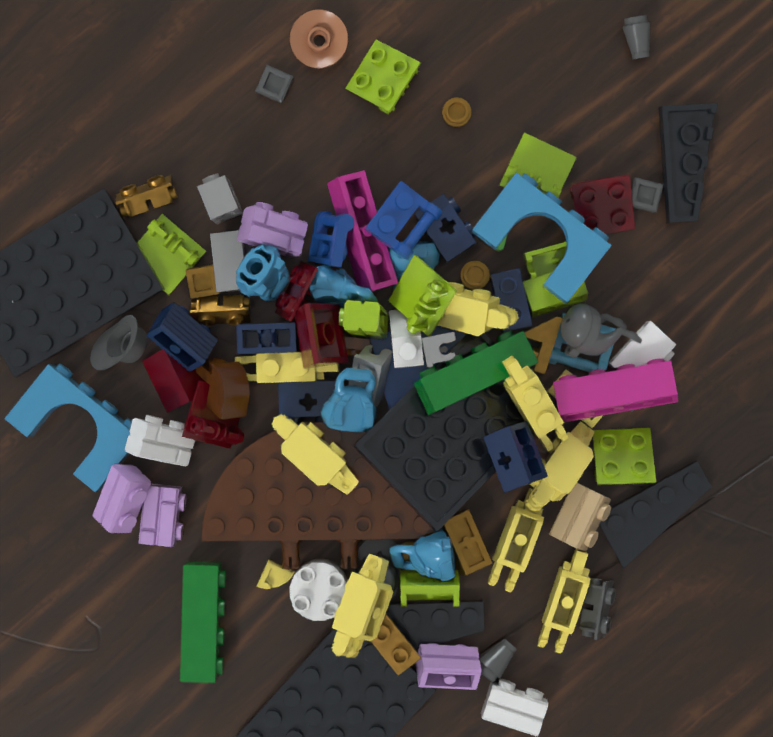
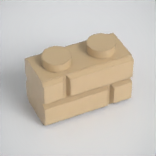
[549,483,611,552]

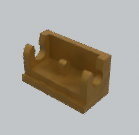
[440,509,492,575]

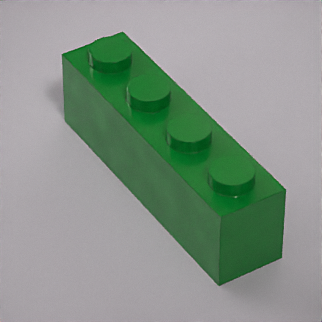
[413,330,539,415]
[180,561,226,683]

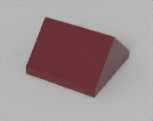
[295,303,348,369]
[142,349,207,413]

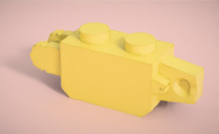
[437,282,519,336]
[235,352,339,383]
[502,356,569,451]
[272,414,359,495]
[526,422,594,512]
[488,488,544,593]
[537,549,590,654]
[331,554,393,658]

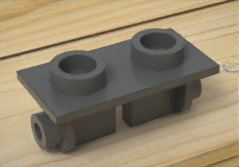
[579,577,616,640]

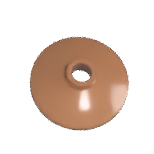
[290,10,348,69]

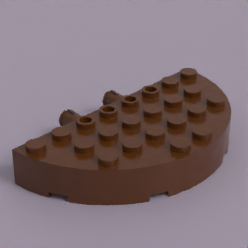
[202,422,436,569]

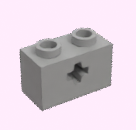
[197,173,243,224]

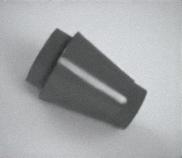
[622,15,651,59]
[479,639,517,683]

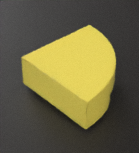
[256,559,295,589]

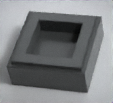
[255,65,294,104]
[631,177,664,213]

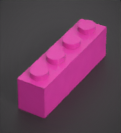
[327,170,398,291]
[553,359,678,422]

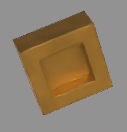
[186,264,219,299]

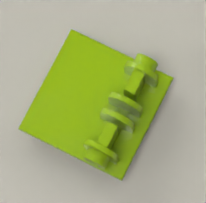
[345,39,421,115]
[500,133,577,198]
[138,214,206,295]
[388,254,457,337]
[593,428,656,485]

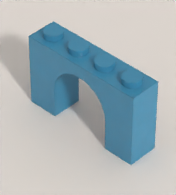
[472,173,612,304]
[5,363,132,492]

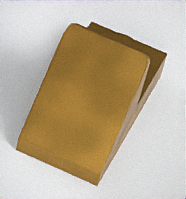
[524,316,563,374]

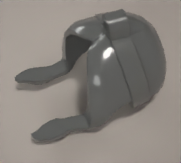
[561,303,642,358]

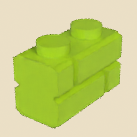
[339,300,389,340]

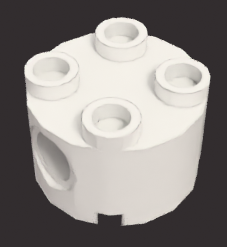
[290,559,348,621]

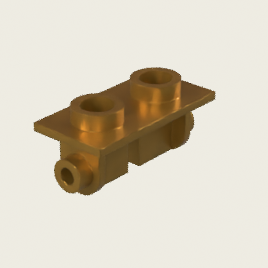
[116,175,178,218]
[190,295,251,327]
[371,614,421,675]

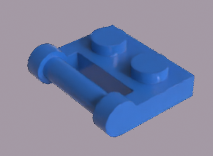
[365,181,443,260]
[308,211,354,267]

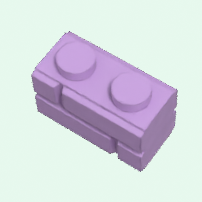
[237,202,308,258]
[92,464,151,533]
[139,484,187,547]
[415,643,481,690]

